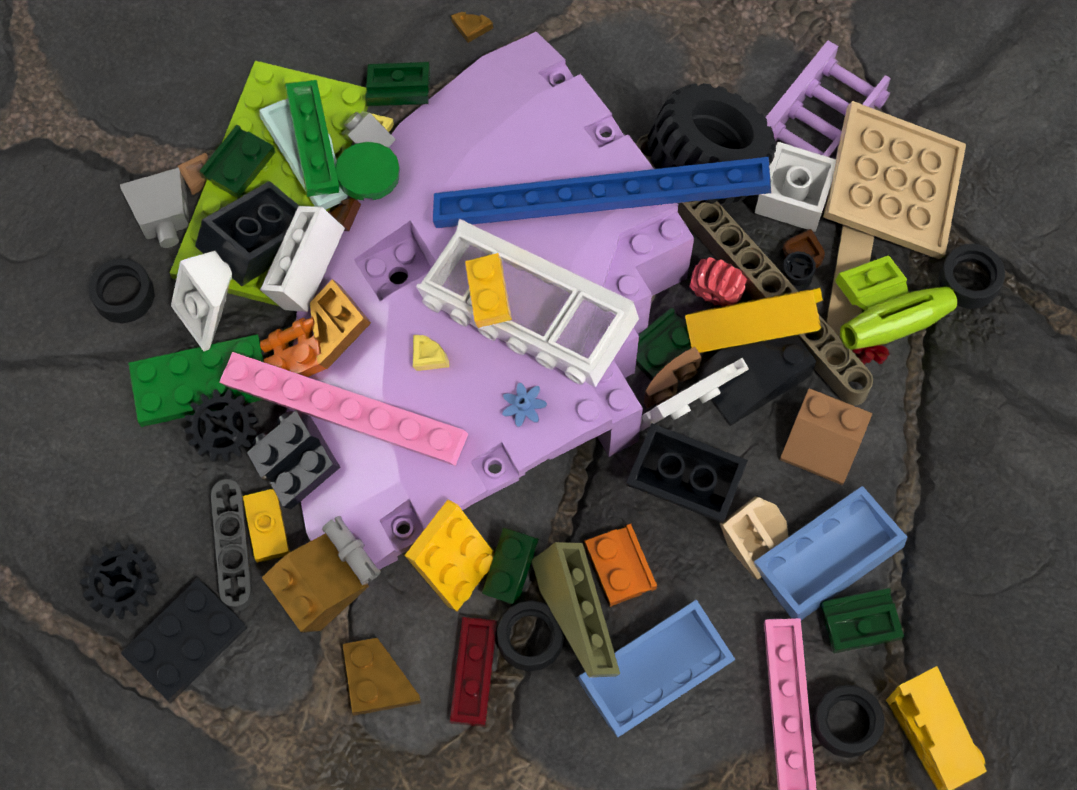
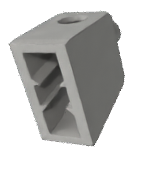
[120,168,189,248]

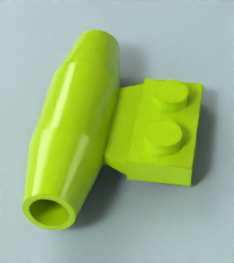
[835,255,957,350]

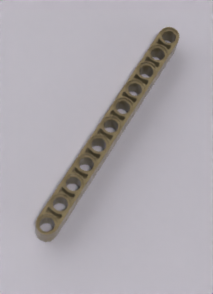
[636,134,873,406]

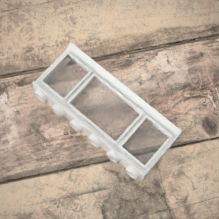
[416,219,639,387]

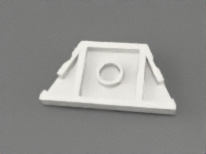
[639,358,749,433]

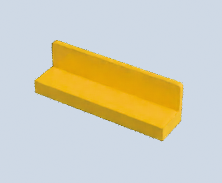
[685,287,823,353]

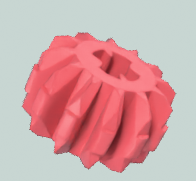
[689,257,747,306]

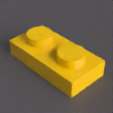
[465,253,512,328]

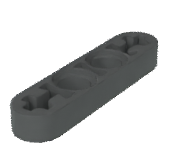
[211,479,254,611]

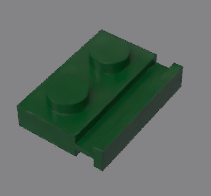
[365,62,431,106]
[199,125,275,199]
[636,307,691,381]
[820,588,904,654]

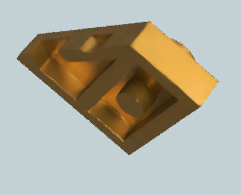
[310,279,371,369]
[343,638,421,716]

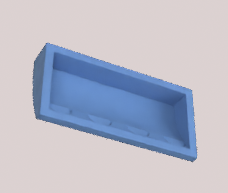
[754,486,907,620]
[576,600,735,737]

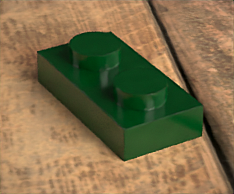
[482,527,539,605]

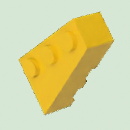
[886,666,987,790]

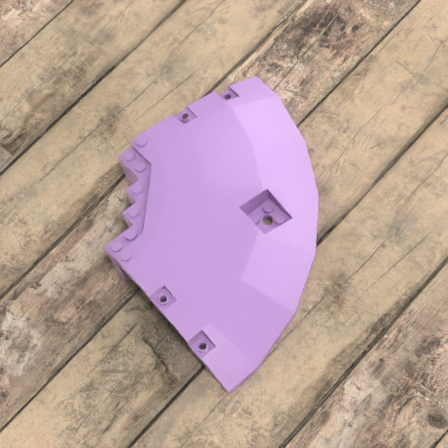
[287,32,694,580]

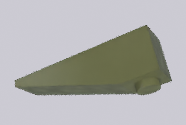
[532,542,620,678]

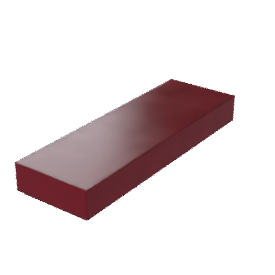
[450,617,498,727]

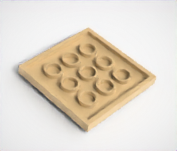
[823,101,966,259]

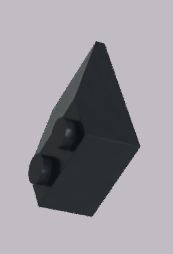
[195,181,299,286]
[694,335,817,426]

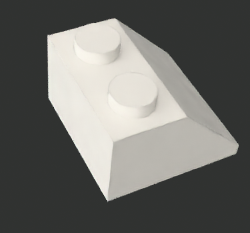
[755,142,836,232]
[171,251,232,351]

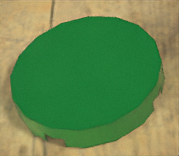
[335,142,400,201]

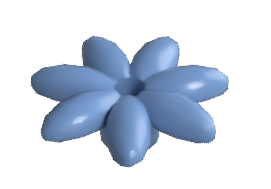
[502,383,547,427]

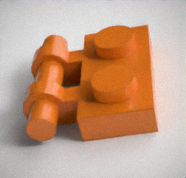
[260,317,326,377]

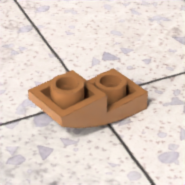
[644,347,701,408]

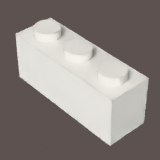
[260,206,345,312]

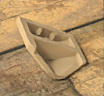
[720,496,789,580]

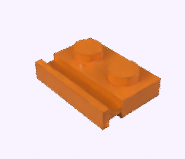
[585,524,657,607]

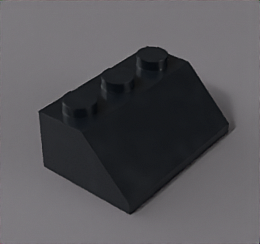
[626,423,748,523]

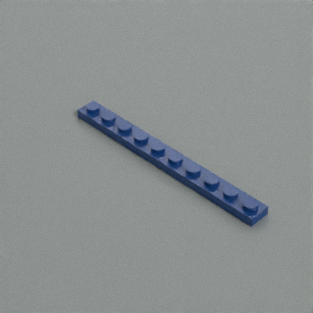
[433,157,771,228]

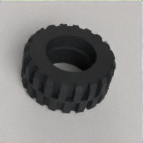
[647,83,776,204]

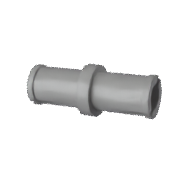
[322,516,381,585]

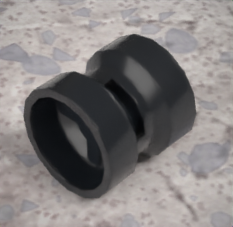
[781,251,816,292]

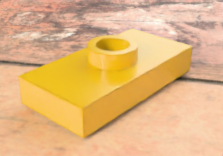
[243,489,290,563]

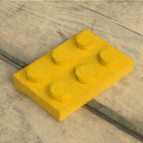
[405,500,495,612]

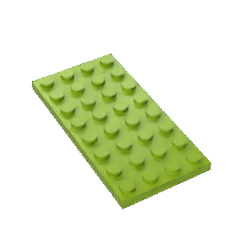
[170,61,368,307]

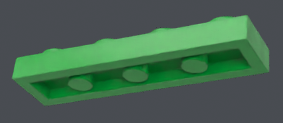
[285,80,339,197]

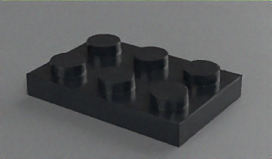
[121,578,247,704]

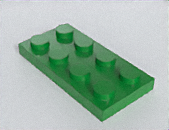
[128,334,264,427]

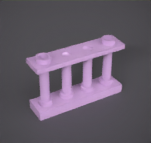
[765,40,891,159]

